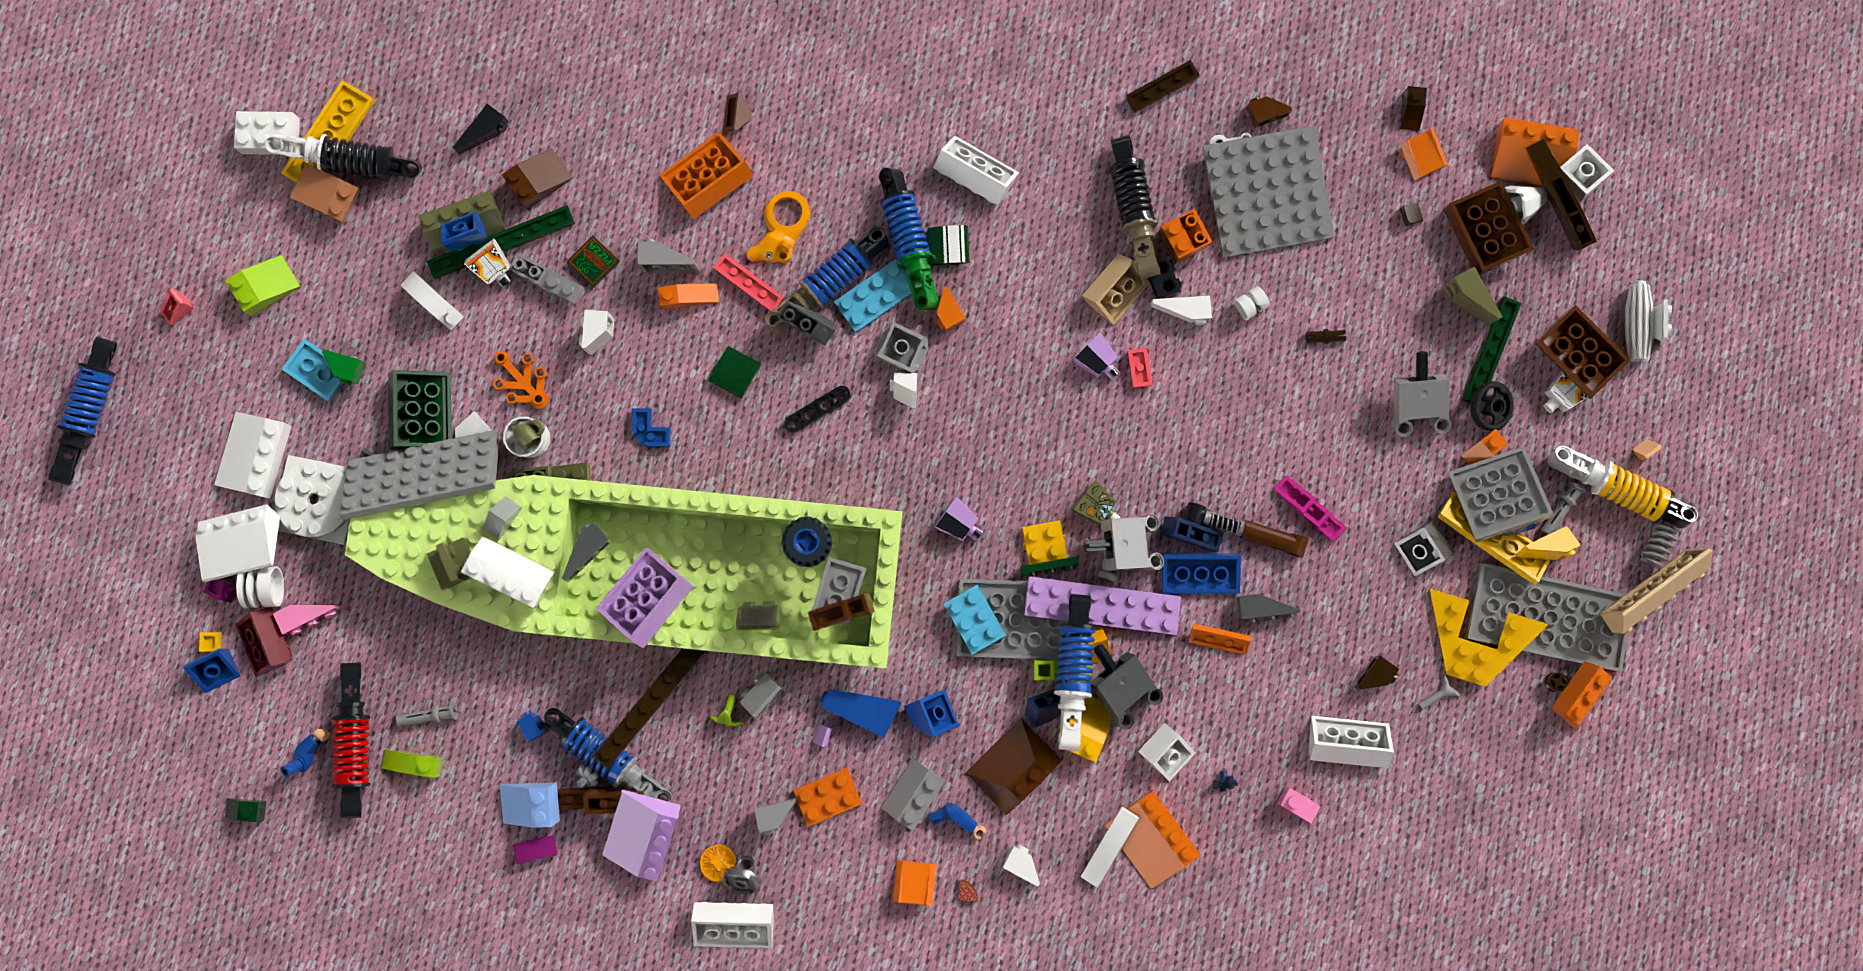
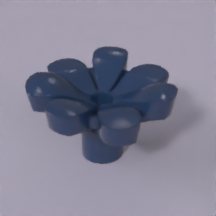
[1212,770,1238,792]

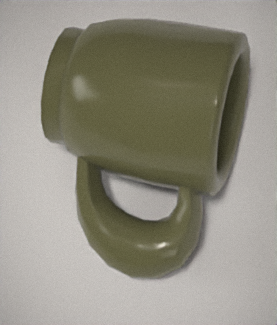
[512,419,545,450]

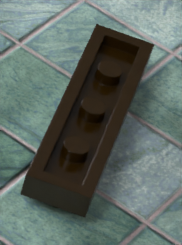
[1125,60,1200,114]

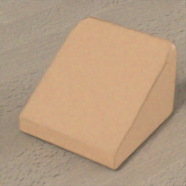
[1632,439,1662,461]

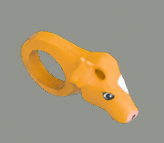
[746,191,810,264]

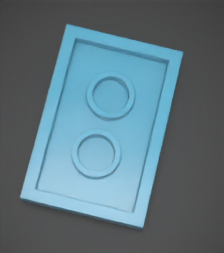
[282,338,342,402]
[944,585,1006,655]

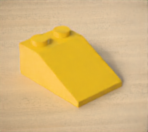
[1068,697,1111,762]

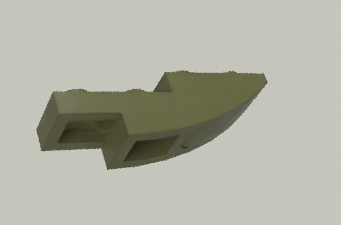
[513,462,591,481]

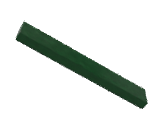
[1462,296,1522,404]

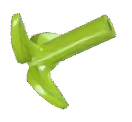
[710,694,743,727]

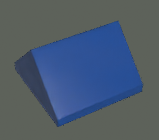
[183,649,241,693]

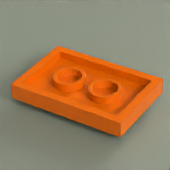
[793,767,862,827]

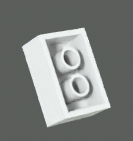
[234,111,300,155]

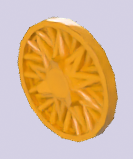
[700,844,737,882]

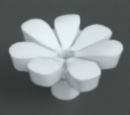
[576,765,599,788]

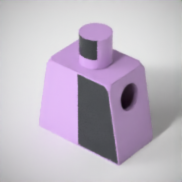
[1073,333,1120,380]
[935,497,983,542]

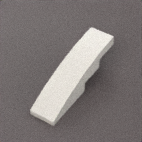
[1081,807,1139,888]

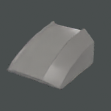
[874,321,928,373]

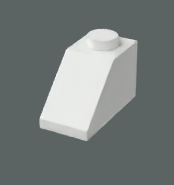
[890,373,917,408]
[1003,844,1040,887]

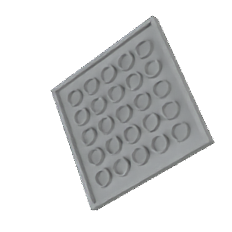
[1202,126,1334,258]

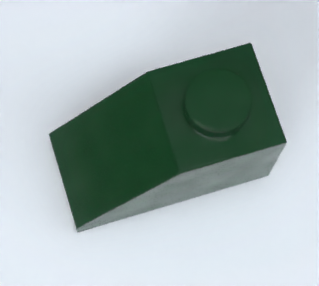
[225,798,267,822]

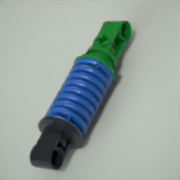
[879,168,939,310]

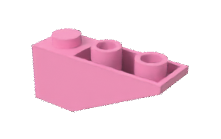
[273,605,341,637]

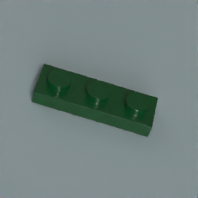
[1020,556,1079,578]

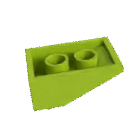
[225,255,301,316]

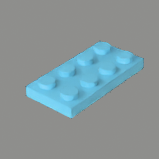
[834,259,912,333]

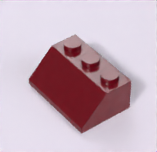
[235,607,292,677]

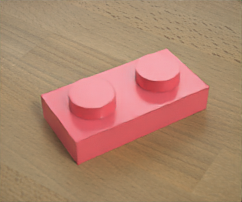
[1127,347,1153,389]

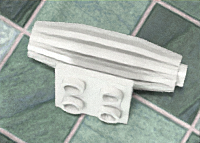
[1625,280,1672,362]

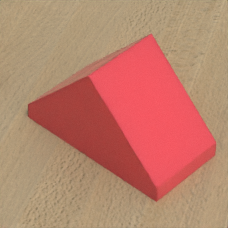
[160,288,194,326]

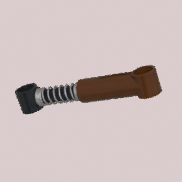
[1183,502,1309,558]

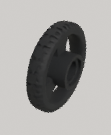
[1470,381,1514,431]

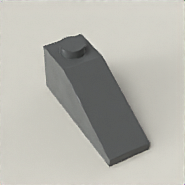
[562,522,612,582]

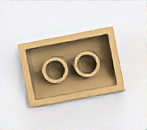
[1082,253,1150,325]

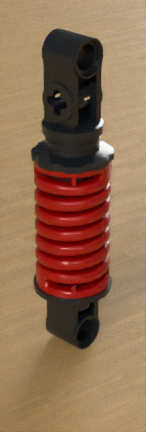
[331,662,371,819]

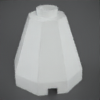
[1505,186,1547,225]

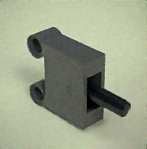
[1090,644,1164,730]

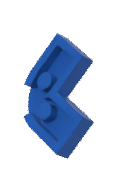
[632,408,671,447]

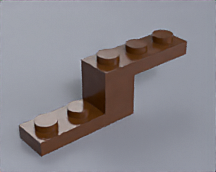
[557,787,644,814]

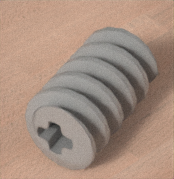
[1640,524,1678,568]

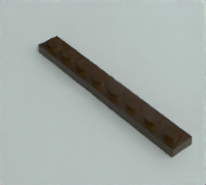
[593,648,706,769]

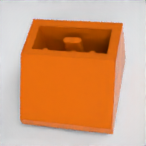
[1159,209,1212,264]

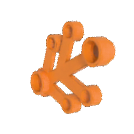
[493,351,549,409]

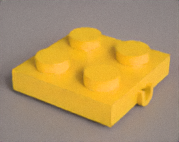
[1022,520,1067,565]

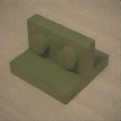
[427,538,472,590]

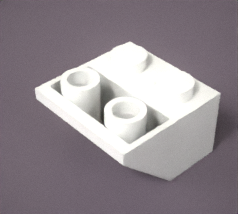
[579,310,614,355]

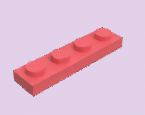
[713,253,785,312]

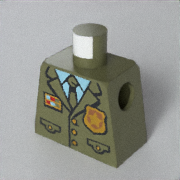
[1073,480,1121,525]

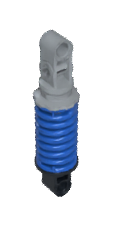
[544,708,672,802]

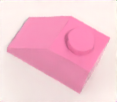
[1277,787,1321,824]

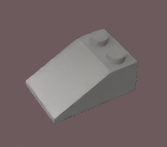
[638,239,700,273]

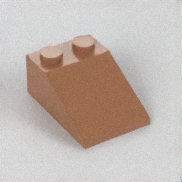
[290,164,360,224]

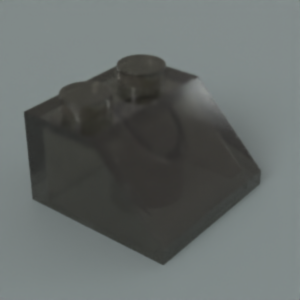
[736,601,780,631]

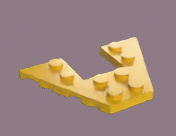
[1430,589,1548,687]

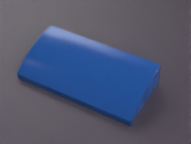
[1162,553,1241,594]

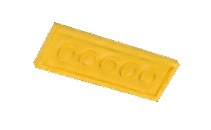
[281,80,375,183]
[1437,489,1550,585]

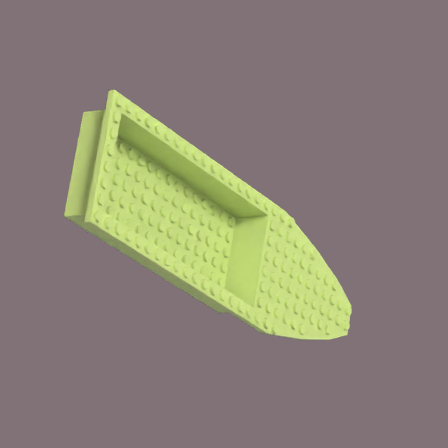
[345,475,903,669]

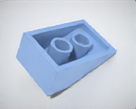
[500,782,560,828]

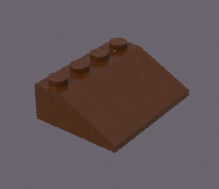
[1443,181,1534,275]
[1535,305,1630,399]

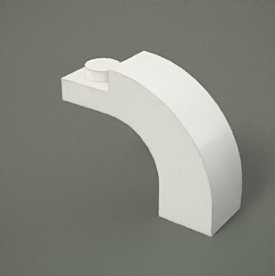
[401,271,464,330]

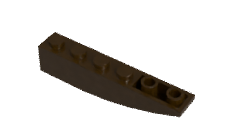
[1525,139,1597,250]

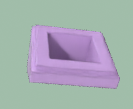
[813,724,832,747]

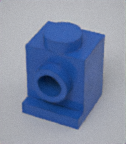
[517,710,549,742]

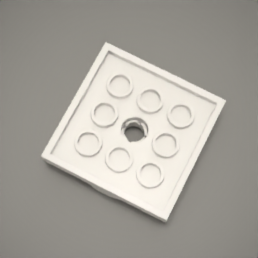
[274,455,350,545]

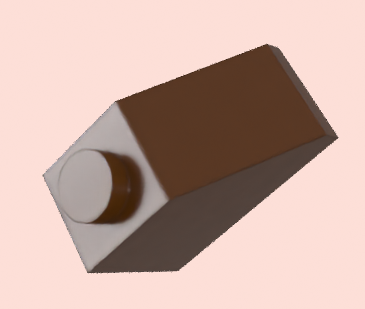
[1246,96,1292,128]

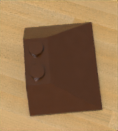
[966,718,1062,815]

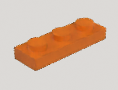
[1188,623,1251,655]

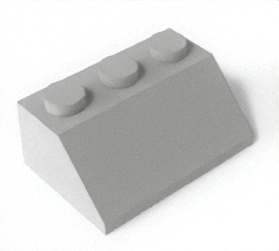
[881,759,945,831]

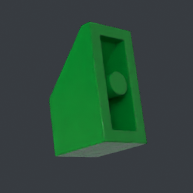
[322,349,366,386]

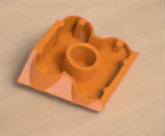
[1400,129,1448,181]
[893,860,936,905]

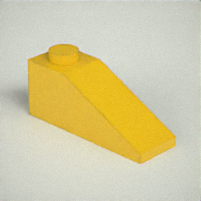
[1516,526,1580,561]

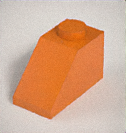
[935,286,966,333]
[1460,429,1508,465]

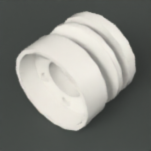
[503,417,550,458]
[236,566,284,608]

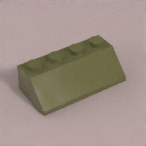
[417,191,505,255]

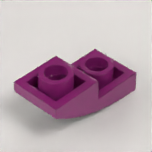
[513,835,557,864]

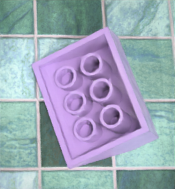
[596,547,694,648]
[602,790,681,882]

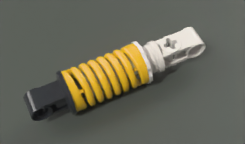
[1547,446,1698,529]

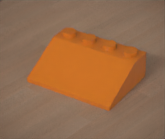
[1490,117,1580,186]
[659,132,754,220]
[1104,790,1201,889]

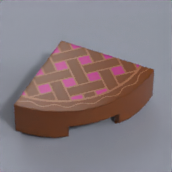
[958,879,978,903]

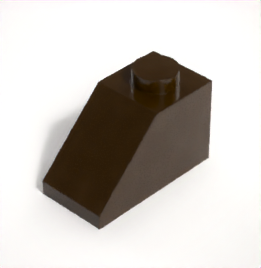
[1400,86,1427,131]
[1354,655,1399,690]

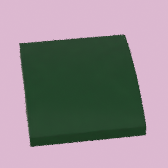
[709,346,761,399]

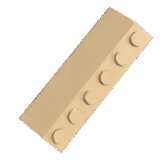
[1600,548,1712,634]

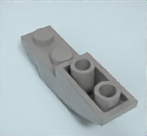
[508,253,584,304]

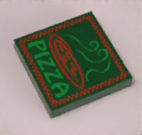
[566,235,620,288]

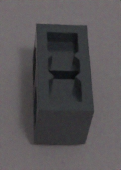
[1148,256,1182,299]

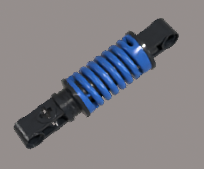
[48,336,117,486]

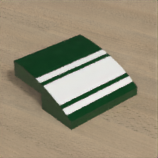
[928,225,970,266]

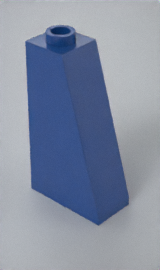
[820,689,902,738]

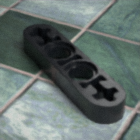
[784,386,851,433]

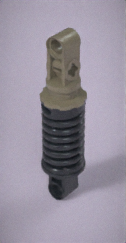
[1109,135,1160,280]

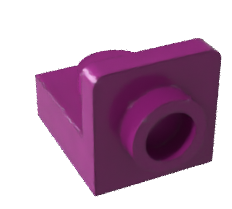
[203,578,237,603]

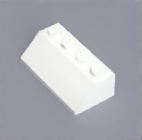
[933,136,1019,205]
[461,537,555,608]
[1309,716,1394,768]
[691,902,774,948]

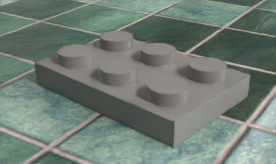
[812,557,867,626]

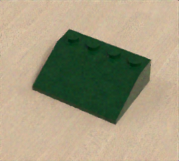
[388,370,452,449]

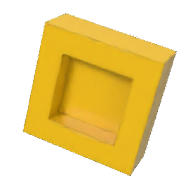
[199,632,222,652]

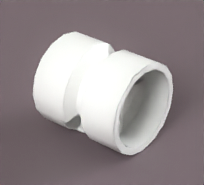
[1234,286,1270,320]

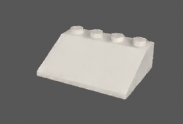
[214,412,291,499]
[196,505,280,582]

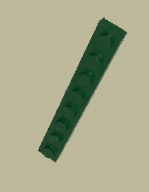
[427,205,575,280]

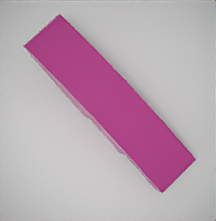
[1274,475,1347,543]

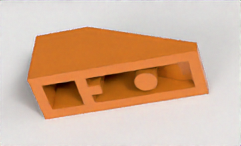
[658,284,719,310]

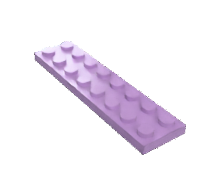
[1024,577,1181,635]

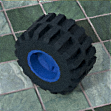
[781,516,832,567]

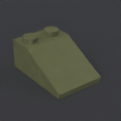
[1444,267,1503,326]

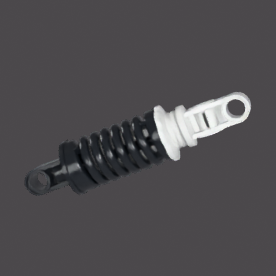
[265,134,422,182]

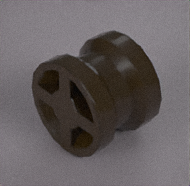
[1544,672,1568,692]

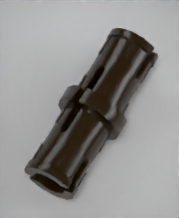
[1306,329,1346,344]

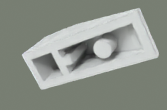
[1151,296,1212,326]

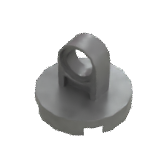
[722,855,762,895]

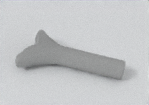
[1418,677,1460,710]

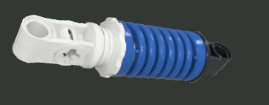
[1054,594,1097,751]

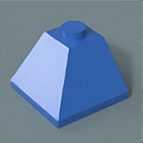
[904,689,959,737]

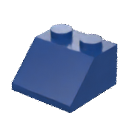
[441,212,487,252]

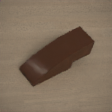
[808,593,875,631]

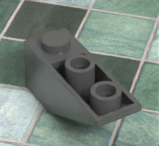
[776,300,835,346]
[1236,594,1300,623]

